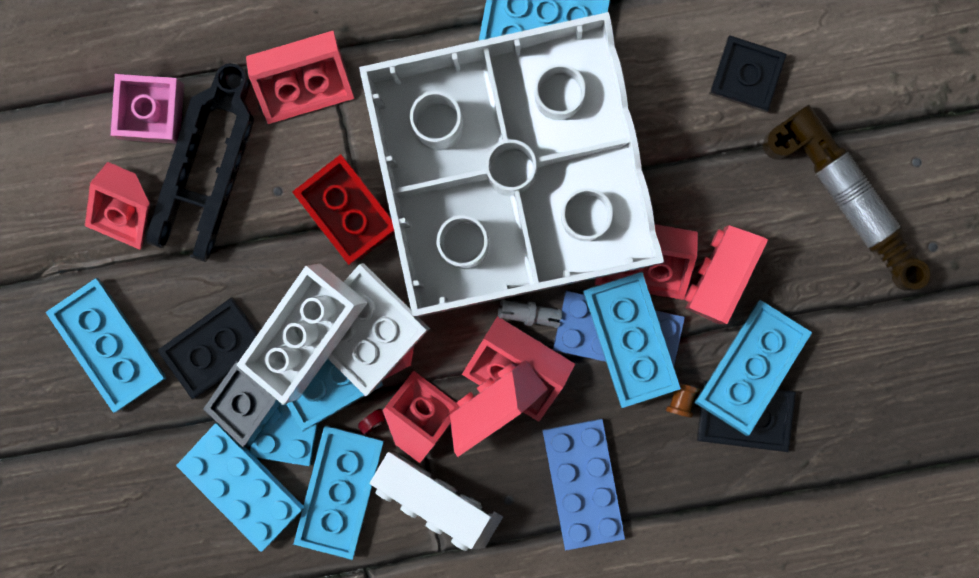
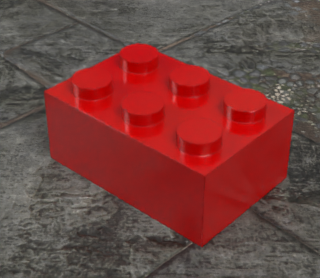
[292,154,395,266]

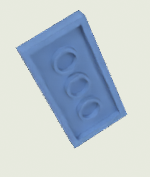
[553,291,685,367]
[542,419,625,551]

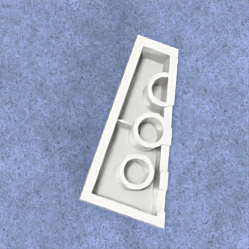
[369,452,503,551]

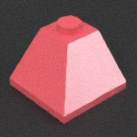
[85,162,150,250]
[383,371,459,463]

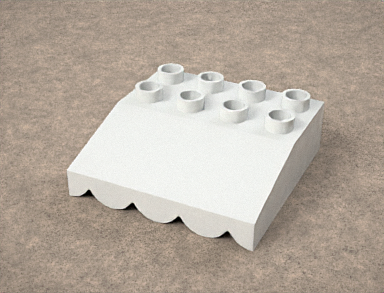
[359,12,664,317]

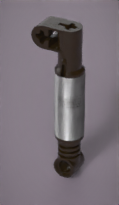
[763,105,930,291]

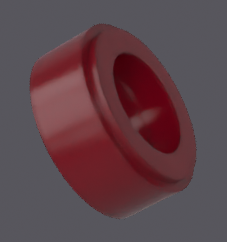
[358,408,386,436]

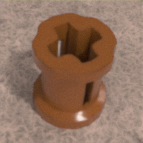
[666,383,700,418]

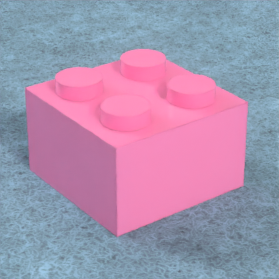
[111,74,184,144]

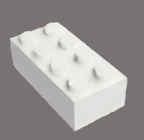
[237,263,368,405]

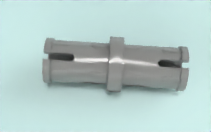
[498,299,562,328]

